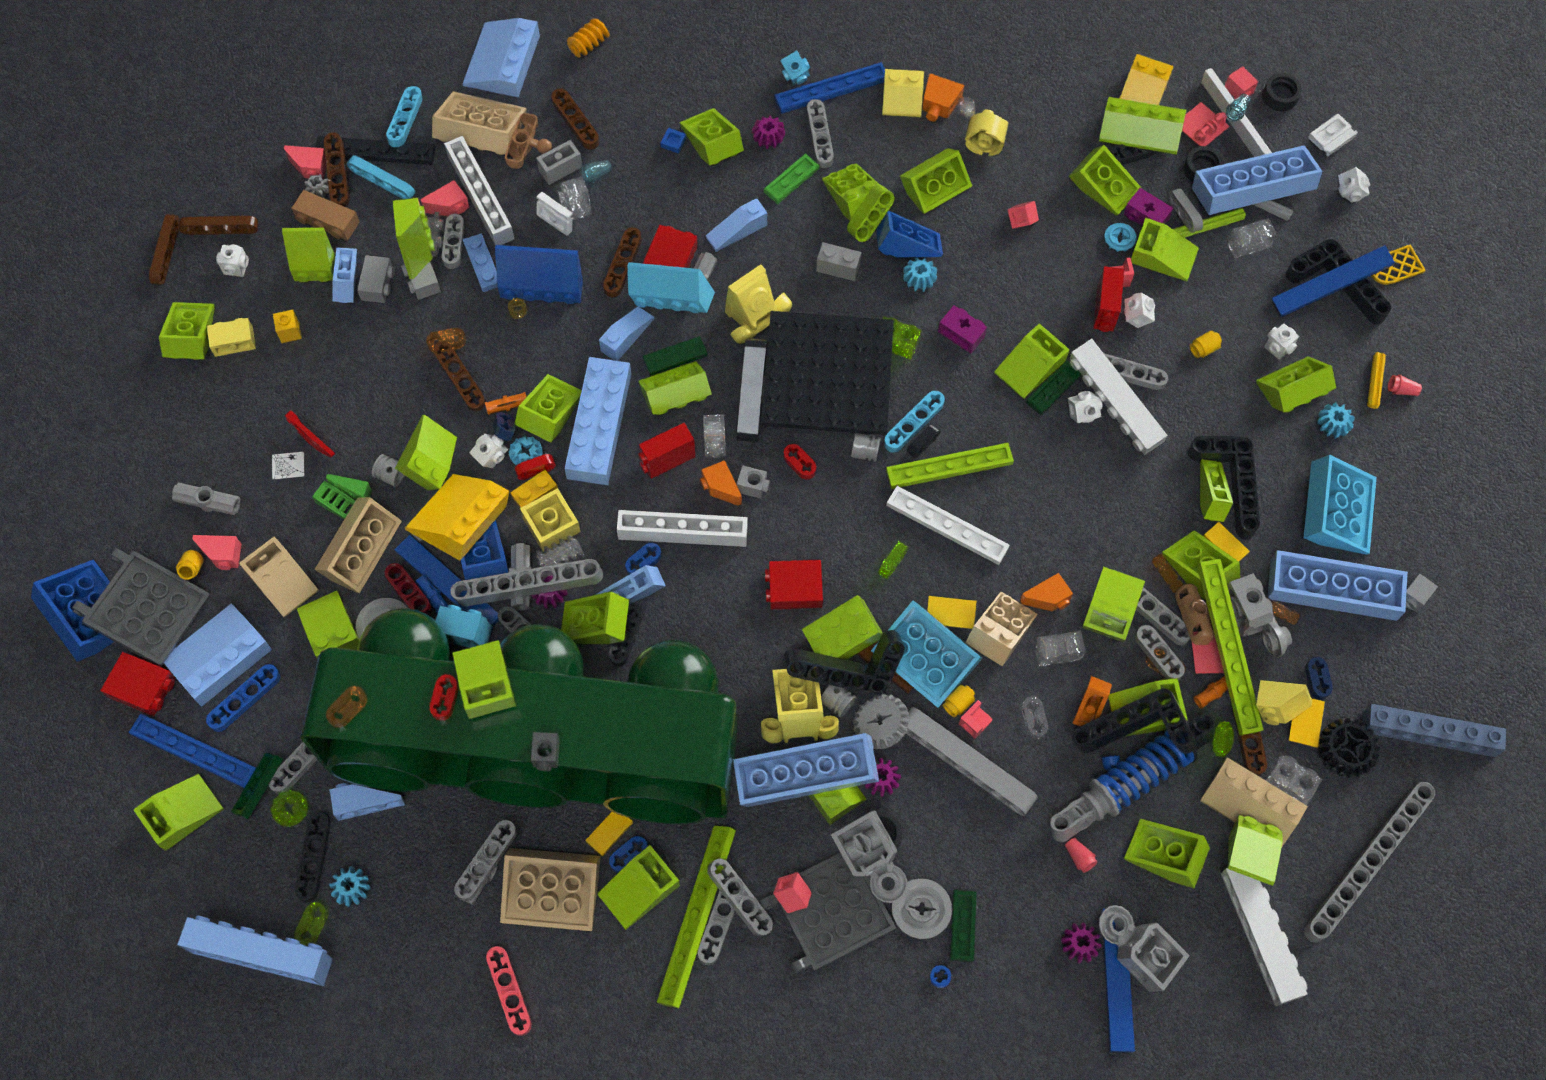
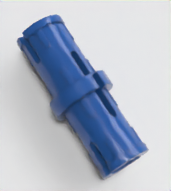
[415,575,448,613]

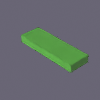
[764,154,819,204]

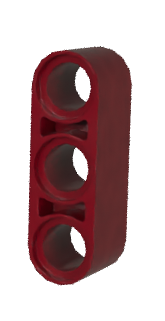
[385,563,432,616]

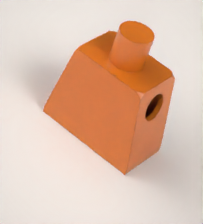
[922,73,964,122]

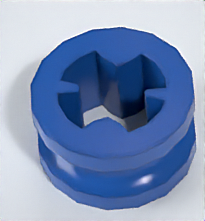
[930,965,951,988]

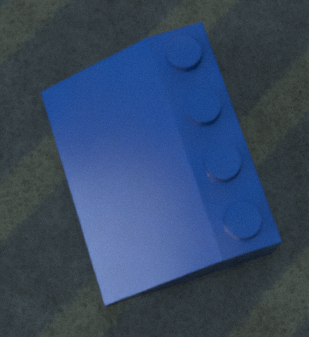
[495,245,583,304]
[31,560,114,662]

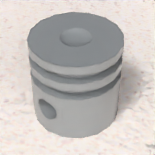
[851,433,881,462]
[372,454,405,487]
[821,685,856,718]

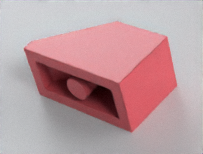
[284,146,326,180]
[420,180,470,216]
[192,535,242,570]

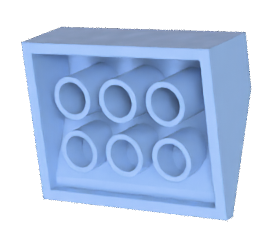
[463,18,540,97]
[164,603,272,707]

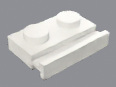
[1308,114,1358,156]
[537,192,572,236]

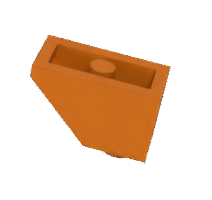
[699,460,742,506]
[1020,573,1073,611]
[1072,676,1112,726]

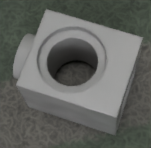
[737,465,770,499]
[1406,574,1438,612]

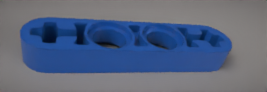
[206,664,281,732]

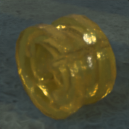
[508,298,527,319]

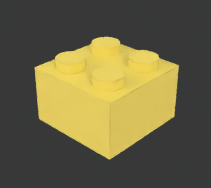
[520,488,580,552]

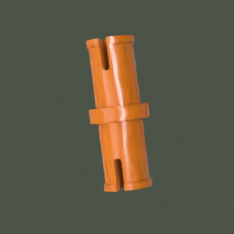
[485,392,526,415]
[1193,676,1228,709]

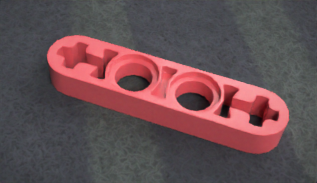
[486,946,532,1036]

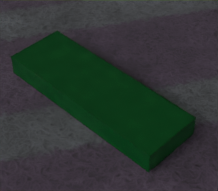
[643,336,708,376]
[1026,360,1082,416]
[231,753,283,819]
[950,890,977,963]

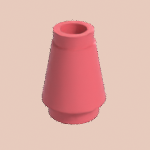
[1388,374,1422,396]
[1065,838,1098,873]

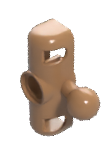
[505,113,552,169]
[1175,583,1214,645]

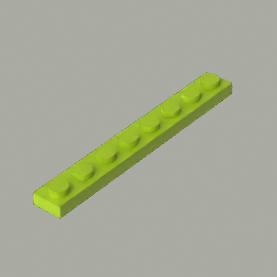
[1197,559,1264,736]
[657,826,736,1008]

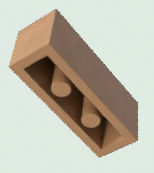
[292,190,360,241]

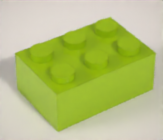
[802,595,883,660]

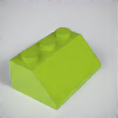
[900,148,972,214]
[1256,356,1336,412]
[638,361,712,415]
[808,786,867,825]

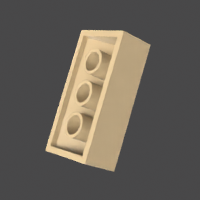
[315,497,402,593]
[1200,757,1308,846]

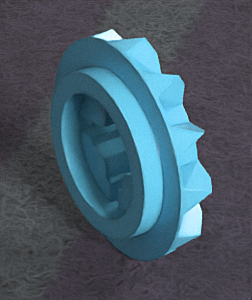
[1104,223,1137,252]
[509,435,543,465]

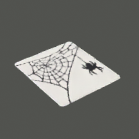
[272,452,304,479]

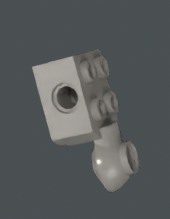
[1227,573,1292,658]
[831,811,908,903]
[1099,905,1190,992]

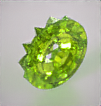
[1212,721,1234,757]
[270,790,308,827]

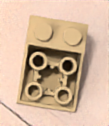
[239,536,319,617]
[965,592,1038,666]

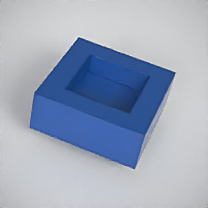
[660,128,686,154]

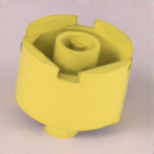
[965,110,1008,156]

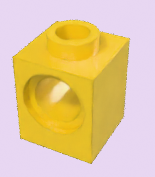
[273,310,302,343]

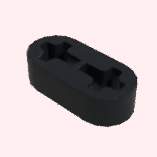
[906,424,941,458]

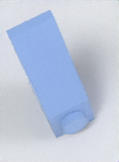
[706,198,767,252]
[333,247,357,303]
[599,307,654,361]
[595,565,665,604]
[329,783,405,821]

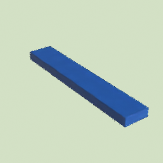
[774,62,885,114]
[1272,245,1395,317]
[394,535,499,626]
[129,713,256,788]
[1101,909,1135,1052]

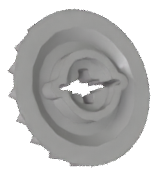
[356,598,408,639]
[853,694,909,749]
[892,879,952,940]

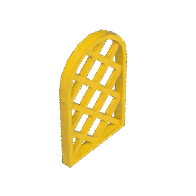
[1371,244,1426,285]

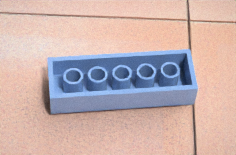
[1192,146,1323,215]
[565,357,631,485]
[1267,550,1407,621]
[733,733,879,807]
[178,916,332,986]

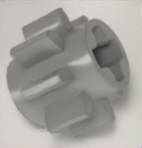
[304,174,329,198]

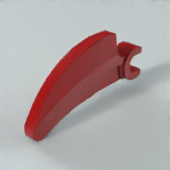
[285,410,335,458]

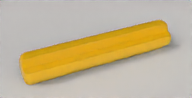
[1367,352,1386,409]

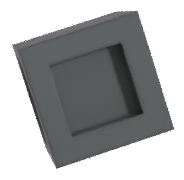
[531,732,560,771]

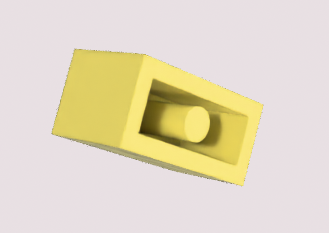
[207,318,256,357]

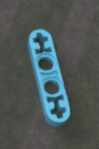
[386,86,422,147]
[347,155,415,199]
[884,391,945,453]

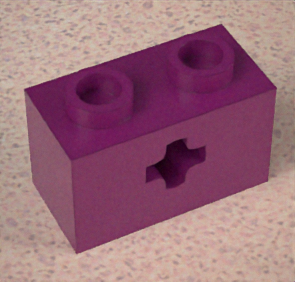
[1124,188,1173,226]
[938,305,987,354]

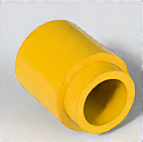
[1190,331,1222,358]
[176,550,203,580]
[942,685,975,718]

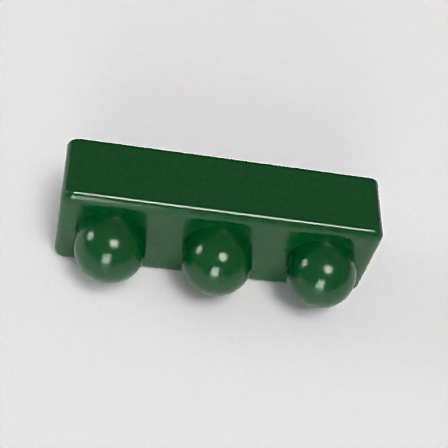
[300,608,737,824]

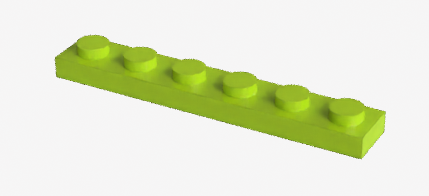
[886,443,1014,489]

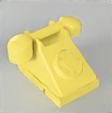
[725,264,792,344]
[761,667,839,744]

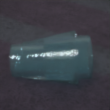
[1226,94,1250,121]
[581,160,612,182]

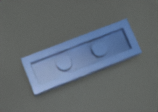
[463,233,498,292]

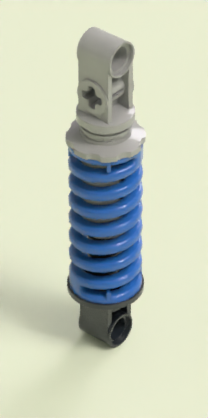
[1050,715,1214,842]

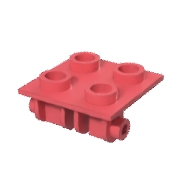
[1182,102,1229,146]
[1192,632,1224,674]

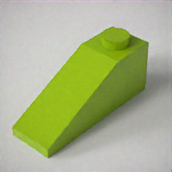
[1200,459,1233,522]

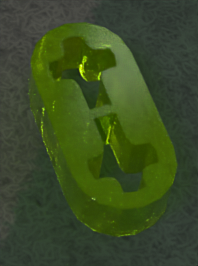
[878,541,909,579]
[294,902,328,947]

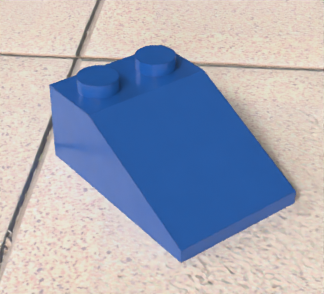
[876,211,943,257]
[461,520,508,580]

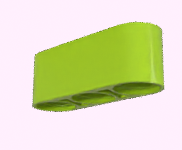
[847,185,895,242]

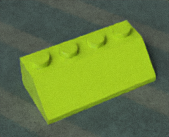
[1099,97,1186,155]
[393,198,435,280]

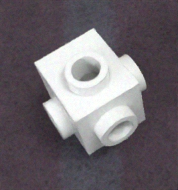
[1338,167,1370,203]
[216,245,248,277]
[1124,292,1155,328]
[1264,323,1299,360]
[1068,391,1102,423]
[469,434,508,468]

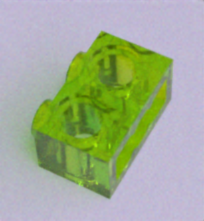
[882,316,922,360]

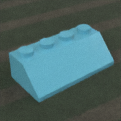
[627,262,715,313]

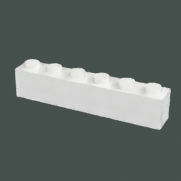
[444,136,514,245]
[1070,339,1168,455]
[617,510,748,547]
[1221,868,1307,1006]

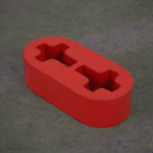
[784,444,816,480]
[515,454,556,480]
[430,675,459,721]

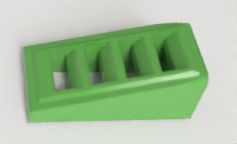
[326,474,372,499]
[313,481,355,519]

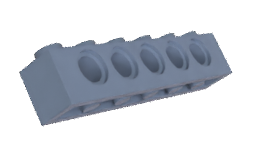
[1362,704,1506,757]

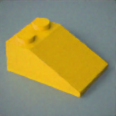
[1120,54,1173,105]

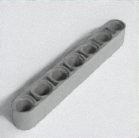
[451,559,603,606]
[906,707,1038,816]

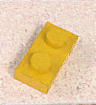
[510,470,558,508]

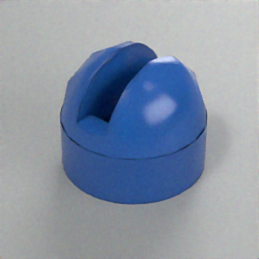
[1102,756,1120,771]

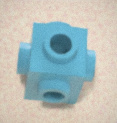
[780,51,811,85]

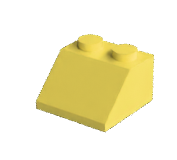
[882,69,924,117]
[1256,680,1312,725]

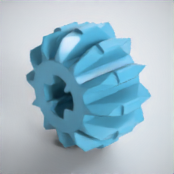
[903,257,937,292]
[1317,402,1355,439]
[330,866,370,907]

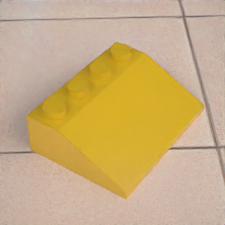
[405,474,509,561]

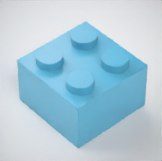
[435,605,493,648]

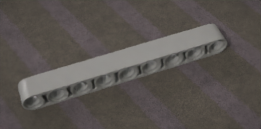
[1304,782,1435,943]

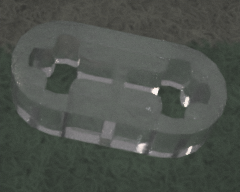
[959,97,976,118]
[1022,696,1048,739]

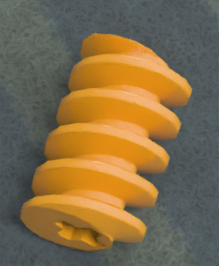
[567,19,610,58]

